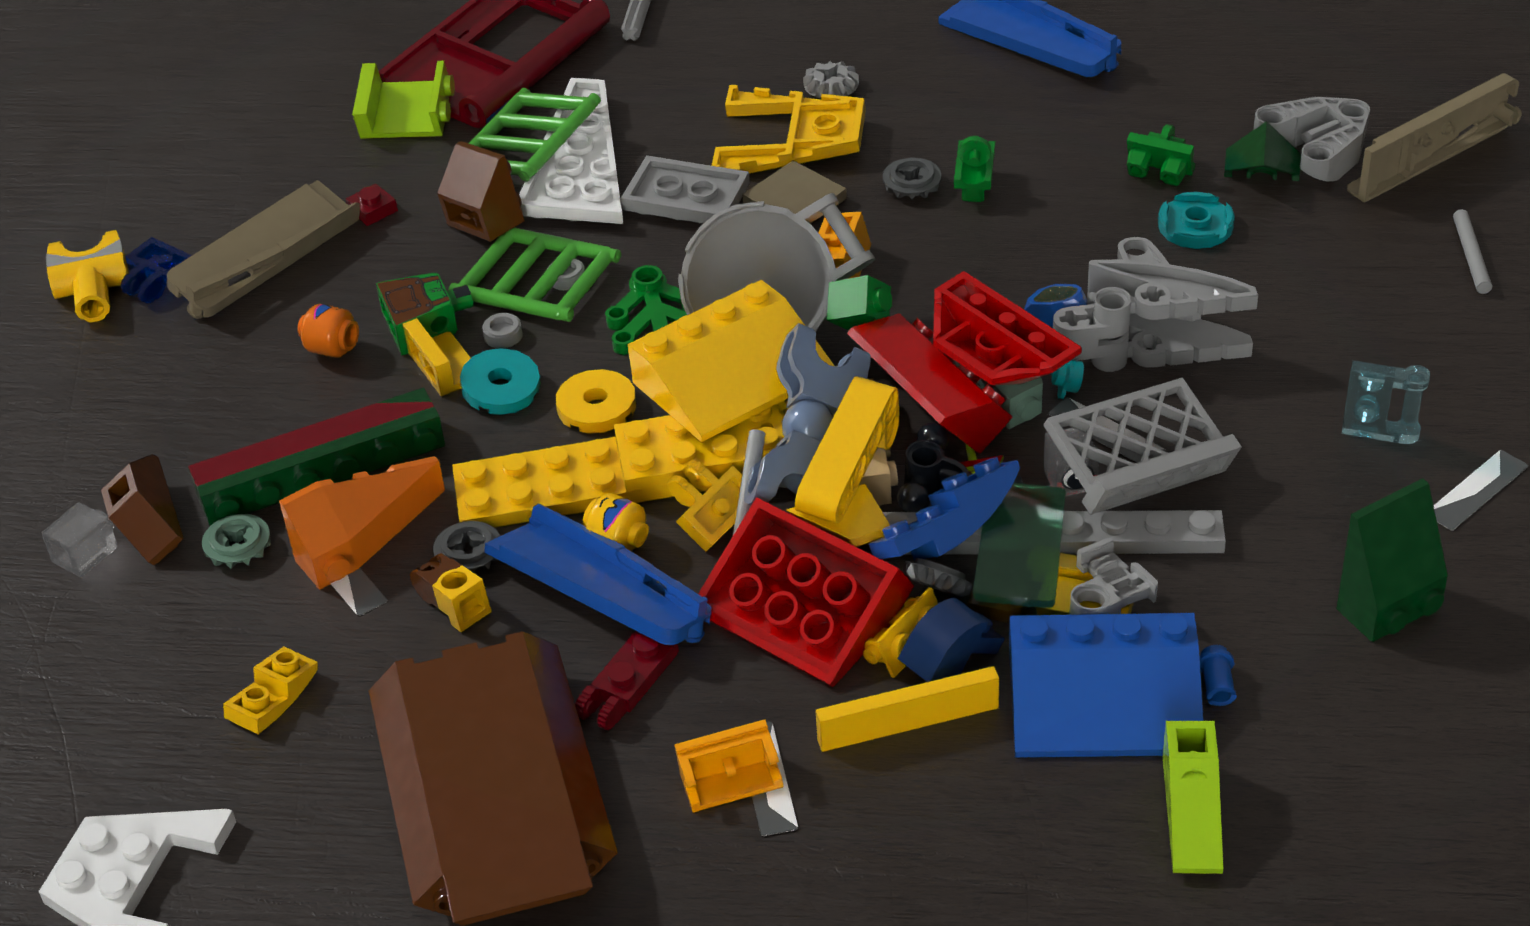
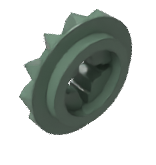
[202,514,271,569]

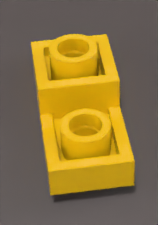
[223,646,318,735]

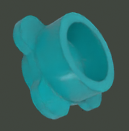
[1051,359,1084,399]

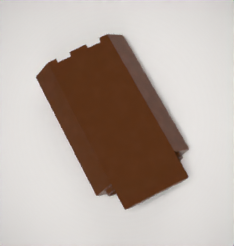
[369,631,618,925]

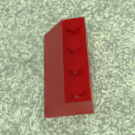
[847,313,1013,454]

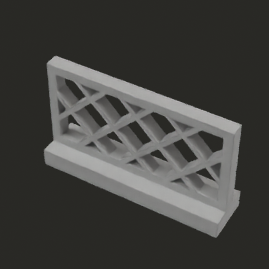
[1043,377,1242,515]

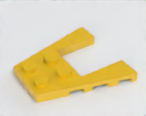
[711,85,866,174]

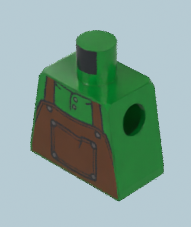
[376,273,474,356]

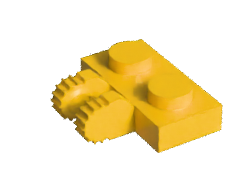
[667,459,742,552]

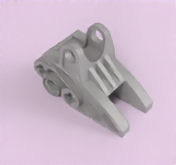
[1053,237,1258,372]

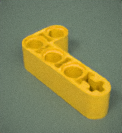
[795,376,899,524]

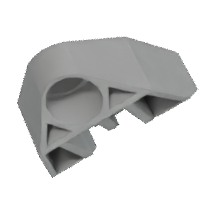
[1253,97,1370,182]

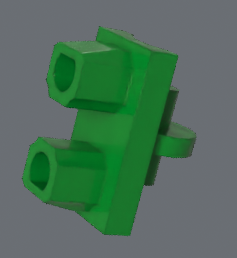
[1127,124,1196,186]
[954,136,995,202]

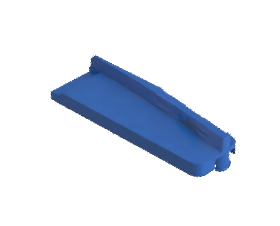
[938,0,1121,77]
[484,504,712,645]

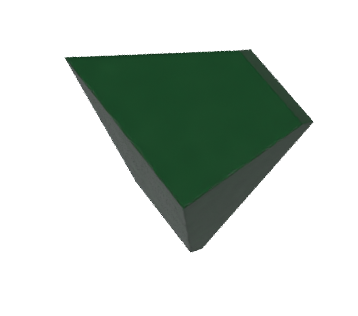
[1224,121,1301,181]

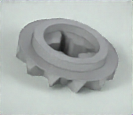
[803,61,859,98]

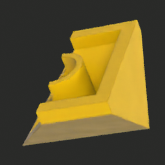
[786,483,890,547]

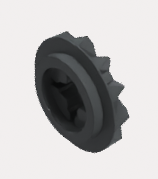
[883,158,942,200]
[433,521,500,573]
[902,558,973,597]

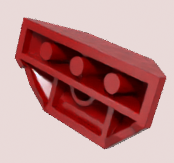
[933,271,1082,385]

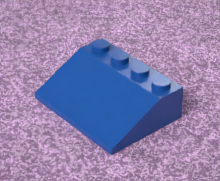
[1009,613,1203,758]

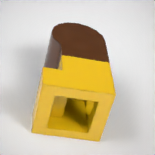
[410,553,492,632]

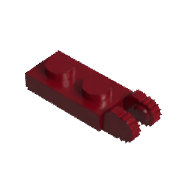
[575,631,679,731]

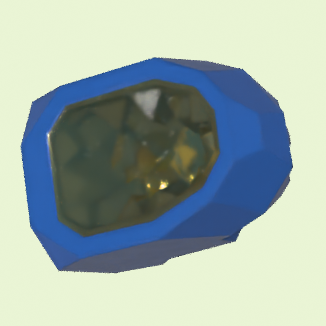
[1024,284,1088,328]

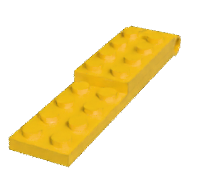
[452,400,788,528]

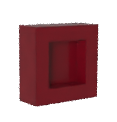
[345,183,398,226]

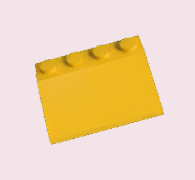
[627,280,835,442]

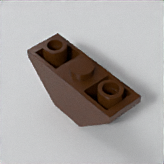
[101,454,184,566]

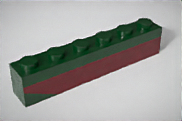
[188,387,445,526]

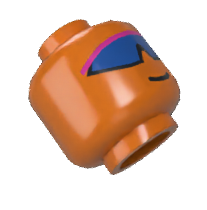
[298,304,359,358]

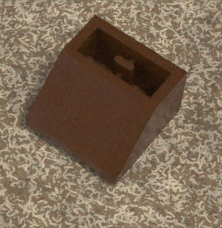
[437,141,525,242]

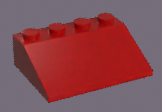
[698,497,914,687]

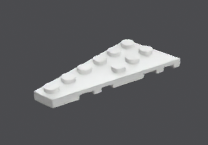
[519,78,623,224]

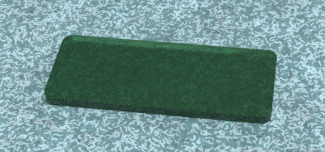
[973,483,1066,608]

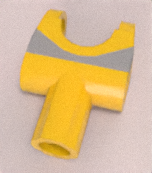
[46,230,131,322]

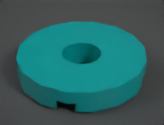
[1158,192,1235,249]
[460,348,540,415]

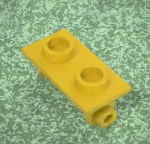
[863,587,939,678]

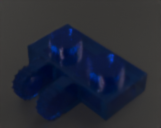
[120,237,192,304]

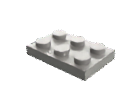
[620,155,750,223]

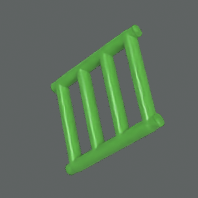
[469,88,601,182]
[448,227,621,322]

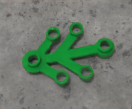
[605,265,687,355]

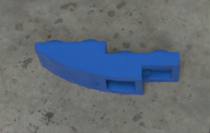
[869,457,1020,560]

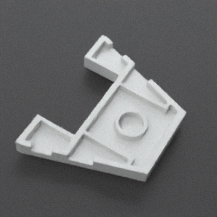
[39,809,236,926]

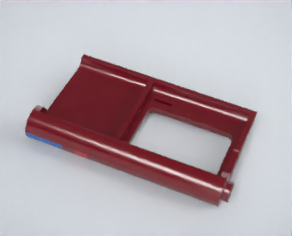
[379,0,610,128]

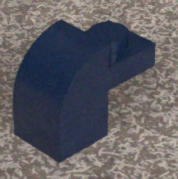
[898,598,1005,682]

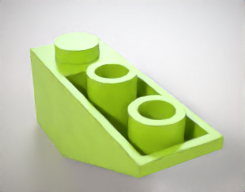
[1163,721,1223,874]

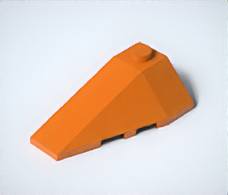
[279,456,445,590]

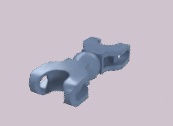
[744,323,871,505]

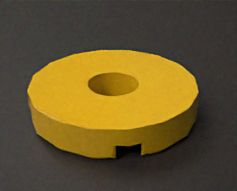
[556,369,636,434]

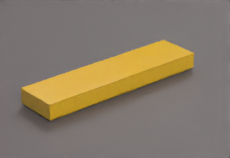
[816,666,999,752]

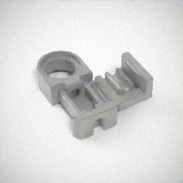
[1069,537,1158,615]

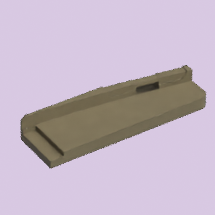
[1347,73,1522,203]
[167,180,360,319]

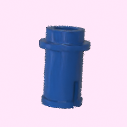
[1200,645,1237,706]

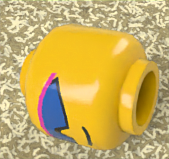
[583,493,649,551]

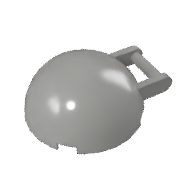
[678,193,875,332]

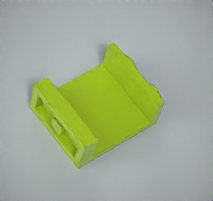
[352,61,455,139]

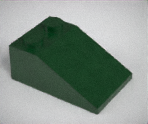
[1336,478,1448,642]

